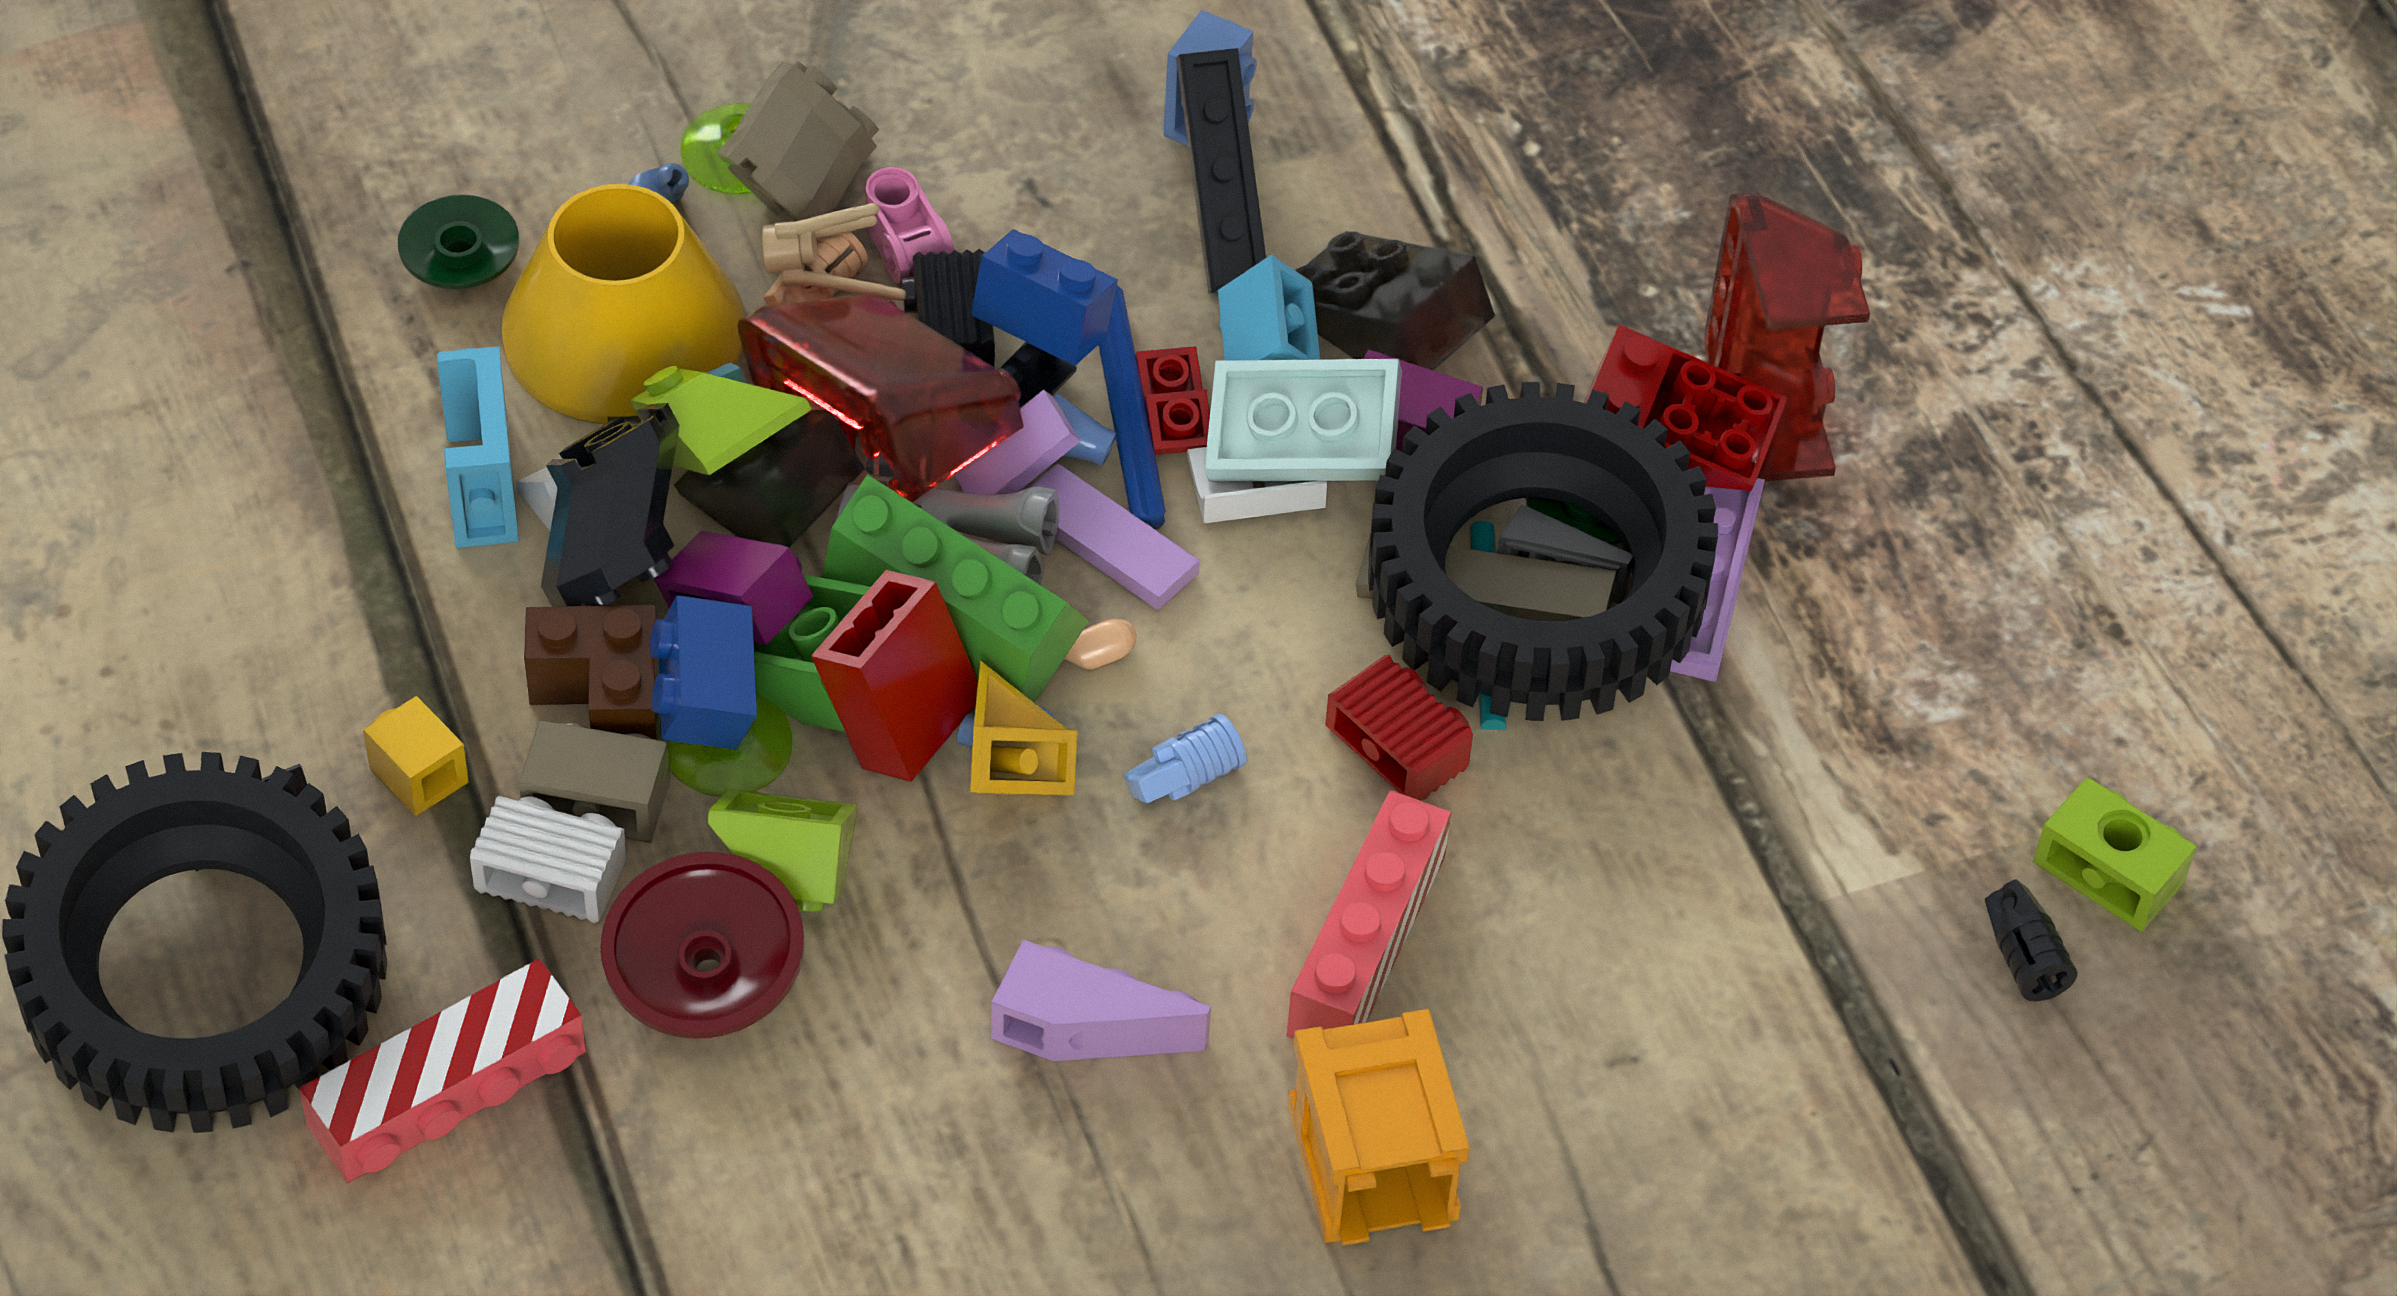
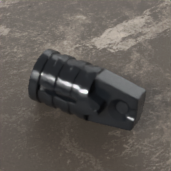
[1985,879,2078,1001]

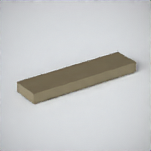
[1356,535,1616,621]

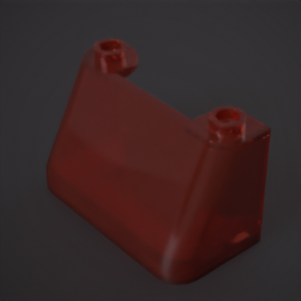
[737,293,1024,502]

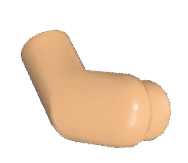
[1064,618,1137,670]

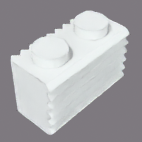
[470,796,627,924]

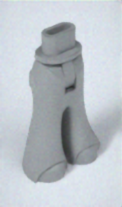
[836,480,1060,584]

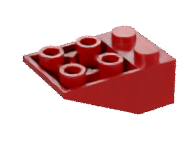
[1583,324,1787,491]

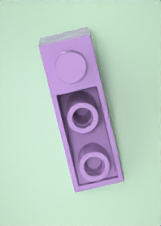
[991,940,1211,1061]

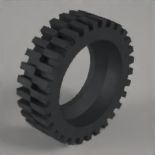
[1368,382,1718,721]
[2,752,387,1133]

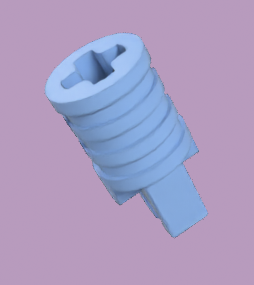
[1124,713,1247,803]

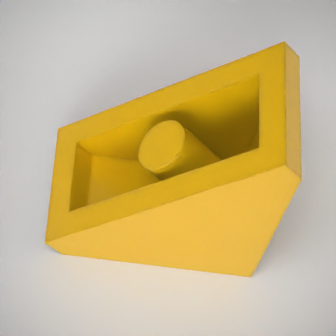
[970,660,1078,795]

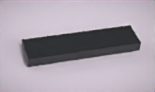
[1176,48,1266,294]

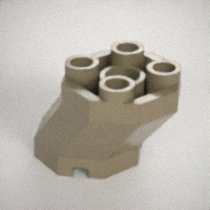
[716,61,879,222]

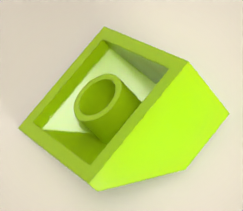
[630,366,812,475]
[708,789,858,911]

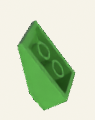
[753,575,870,732]

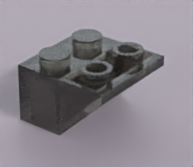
[674,409,865,548]

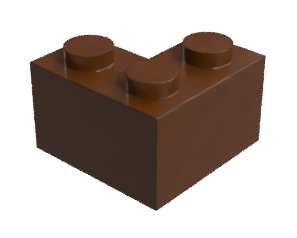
[524,605,659,740]

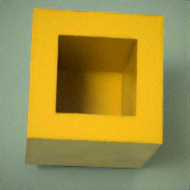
[363,696,469,816]

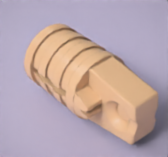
[763,232,868,325]

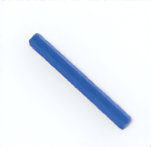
[1099,285,1166,529]

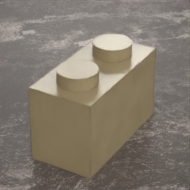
[519,720,670,843]

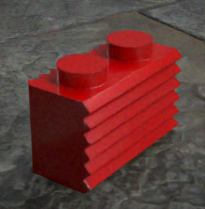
[1325,655,1473,801]

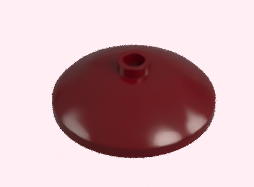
[601,852,804,1039]

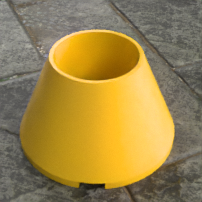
[501,184,745,424]

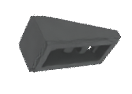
[1497,504,1634,603]

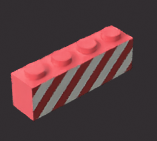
[1287,790,1451,1038]
[299,959,586,1183]

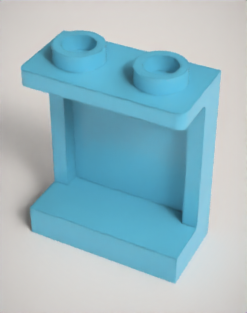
[437,347,519,548]

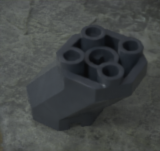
[541,403,680,607]

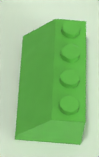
[821,474,1089,703]

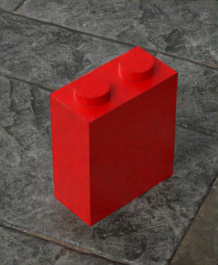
[811,570,978,782]

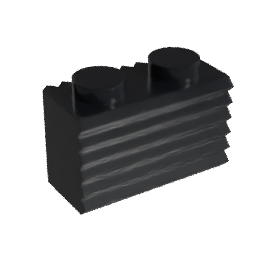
[902,249,995,380]

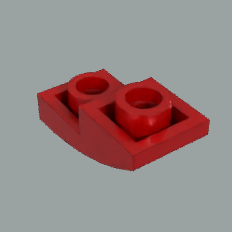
[1136,346,1210,455]

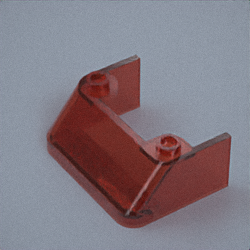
[1704,192,1870,482]

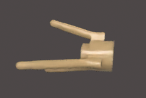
[762,203,906,301]

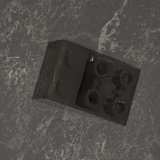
[1295,231,1495,370]

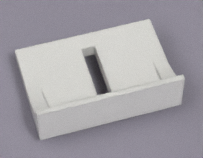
[1187,447,1327,523]

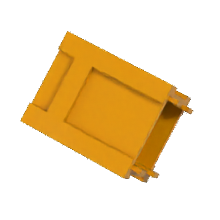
[1287,1008,1470,1246]

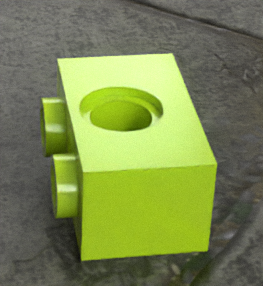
[2033,776,2197,932]

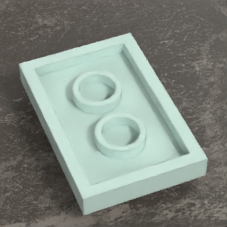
[1204,359,1402,481]

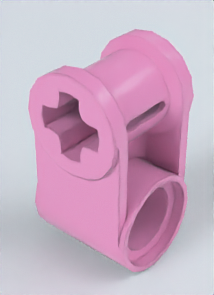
[865,167,954,284]

